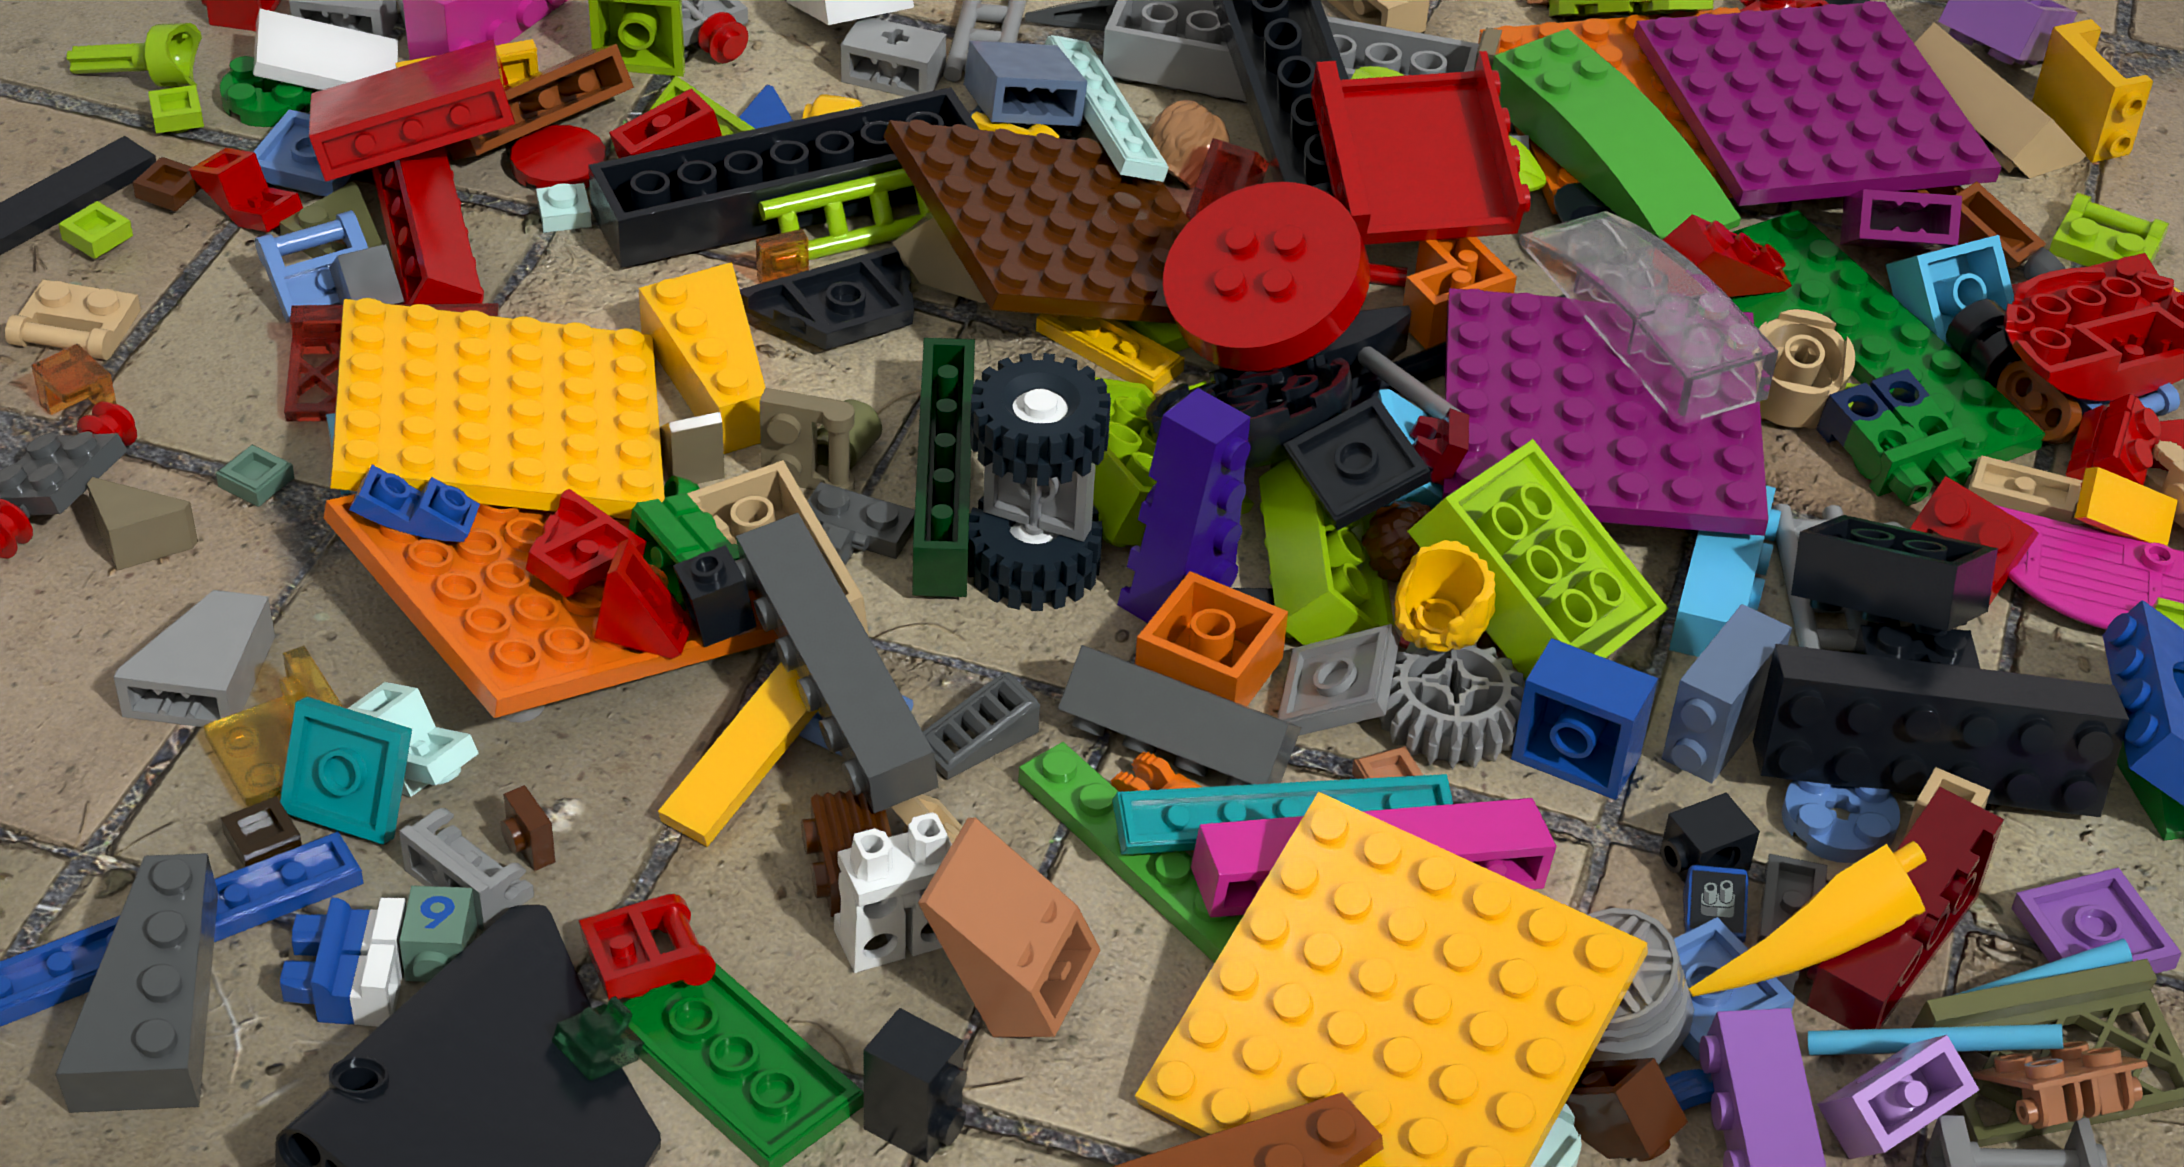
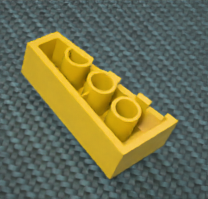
[638,262,766,454]

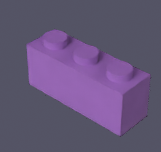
[1699,1008,1826,1167]

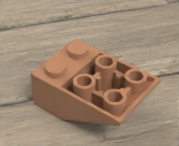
[918,817,1101,1037]

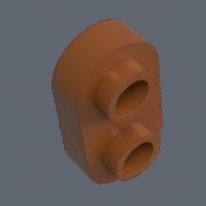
[1997,360,2082,445]

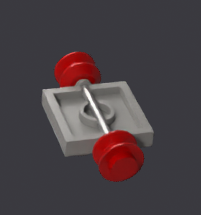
[682,0,749,63]

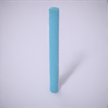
[1808,1024,2063,1055]

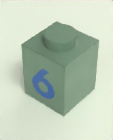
[399,885,477,983]

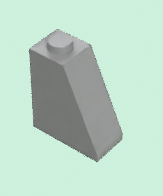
[114,590,275,731]

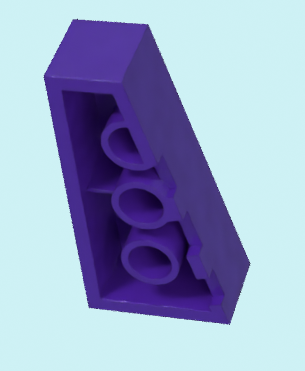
[1117,388,1251,623]

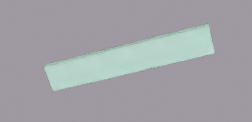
[1045,35,1169,182]

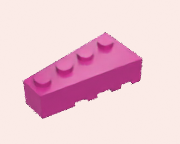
[403,0,568,60]

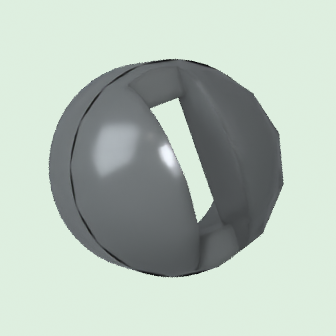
[2024,247,2066,280]

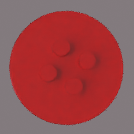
[1163,182,1370,371]

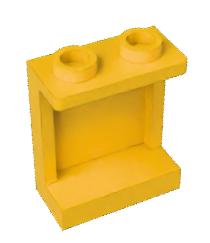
[2032,19,2153,163]

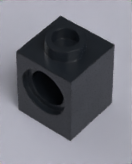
[673,545,757,647]
[1660,792,1760,883]

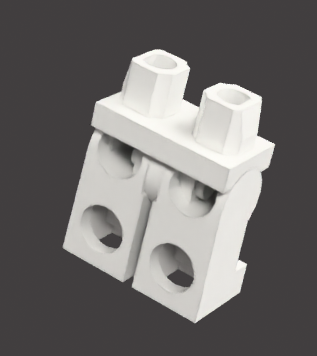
[834,812,952,973]

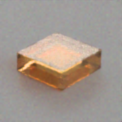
[756,229,809,284]

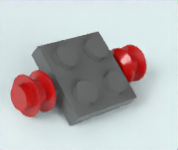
[0,401,137,559]

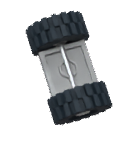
[968,353,1111,611]

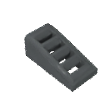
[923,672,1040,780]

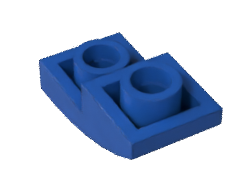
[349,464,480,542]

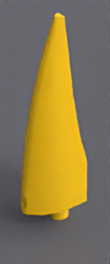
[1689,841,1927,997]

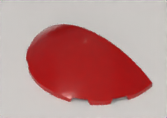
[2004,267,2184,401]

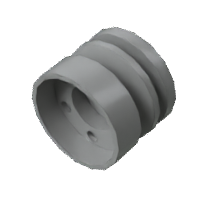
[1587,908,1694,1064]

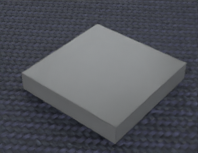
[1277,624,1400,736]

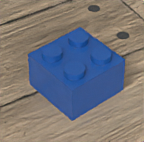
[1511,638,1658,800]

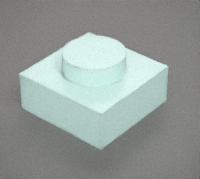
[536,183,592,233]

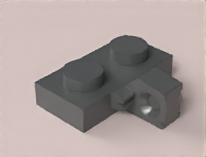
[807,482,915,565]

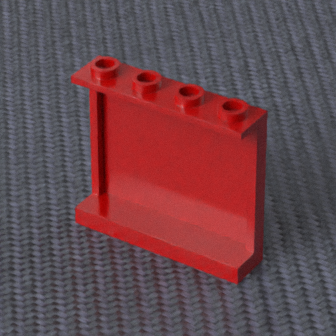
[309,39,515,182]
[1311,51,1531,245]

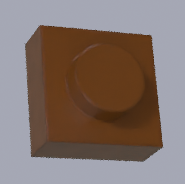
[133,157,202,212]
[500,785,556,871]

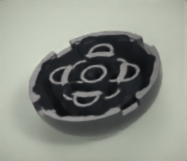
[1146,353,1353,470]

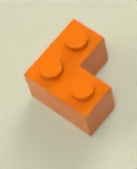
[1403,237,1517,349]

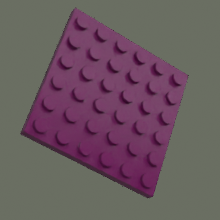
[1633,1,2001,206]
[1442,288,1768,536]

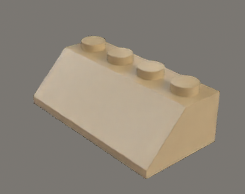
[1914,22,2086,179]

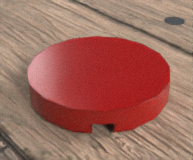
[511,125,606,189]

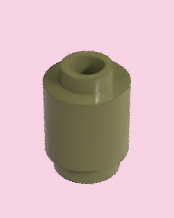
[817,399,882,469]

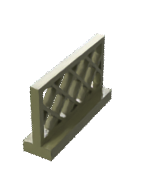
[1911,959,2184,1147]

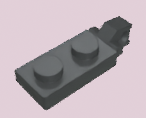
[1756,854,1828,994]

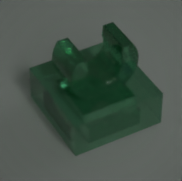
[552,996,644,1081]

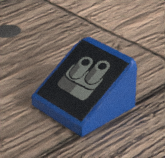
[1683,865,1748,943]

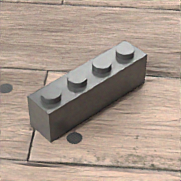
[1058,645,1302,786]

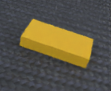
[2074,467,2178,546]

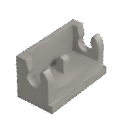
[399,808,534,932]

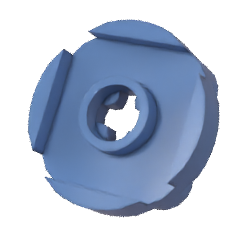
[1782,780,1900,863]

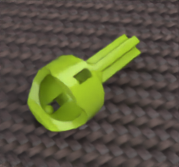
[67,23,202,88]

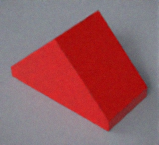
[594,539,693,659]

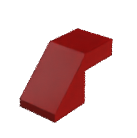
[189,148,303,232]

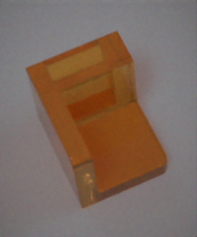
[31,344,117,415]

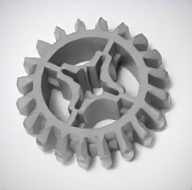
[1379,642,1525,770]

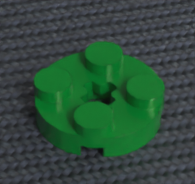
[220,56,316,127]

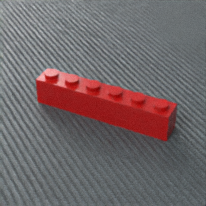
[372,146,484,313]

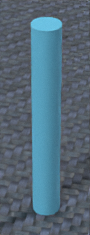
[1954,938,2133,995]

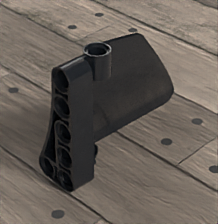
[275,904,661,1167]

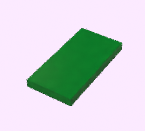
[606,963,864,1167]

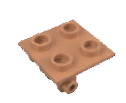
[1972,1041,2148,1129]

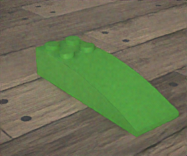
[1492,28,1741,247]

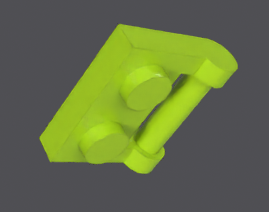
[2049,192,2169,267]

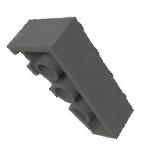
[55,853,218,1113]

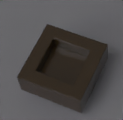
[221,796,302,867]

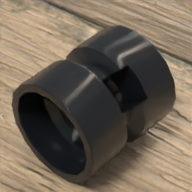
[1946,299,2022,389]

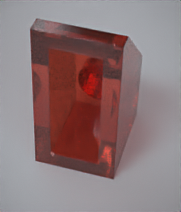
[1185,138,1269,220]

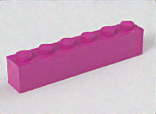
[1191,798,1557,918]

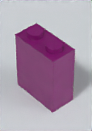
[1840,189,1962,251]

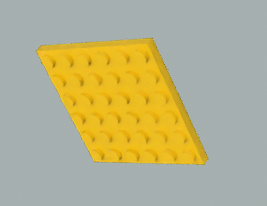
[330,298,665,519]
[1135,792,1648,1167]

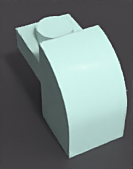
[347,682,479,797]

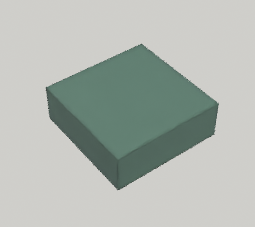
[216,444,295,507]

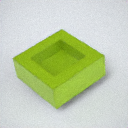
[148,85,204,134]
[59,201,133,259]

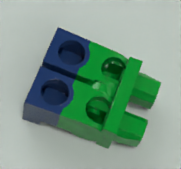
[1816,369,1972,506]

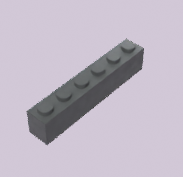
[735,513,939,813]

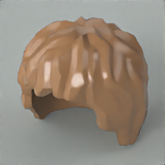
[1147,100,1231,189]

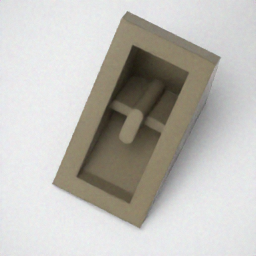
[659,412,725,484]
[87,477,198,571]

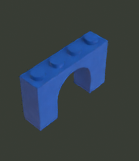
[2102,600,2184,806]

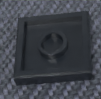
[1283,395,1432,531]

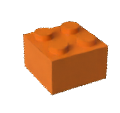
[1135,571,1288,706]

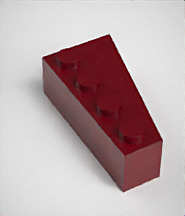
[1807,787,2004,1030]

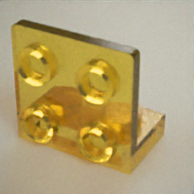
[204,645,344,806]

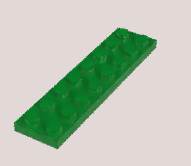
[1733,210,2046,475]

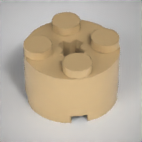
[1755,309,1855,429]

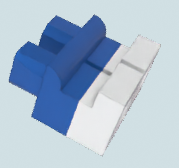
[280,897,407,1027]

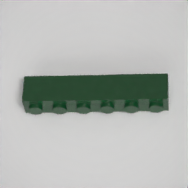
[912,338,975,597]

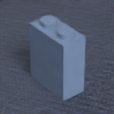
[964,40,1088,126]
[1662,604,1792,784]

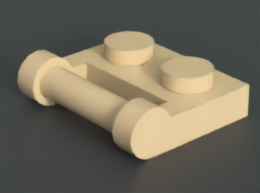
[5,279,141,360]

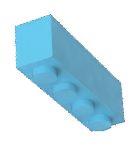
[1669,486,1781,657]

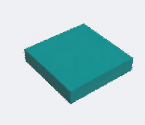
[280,697,412,845]

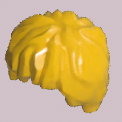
[1394,540,1496,652]

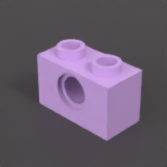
[1817,1035,1979,1159]

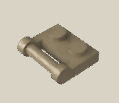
[759,388,855,492]

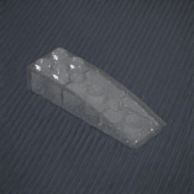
[1519,211,1778,426]

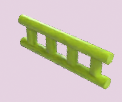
[759,168,930,269]

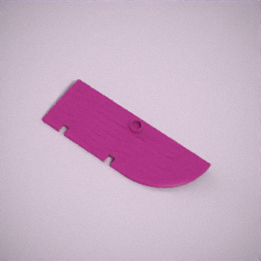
[1995,505,2184,630]

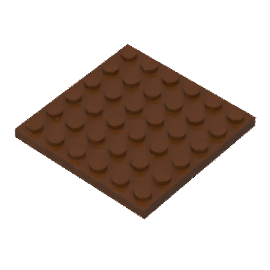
[883,120,1190,324]

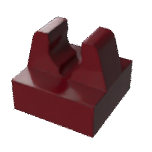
[1410,408,1469,485]

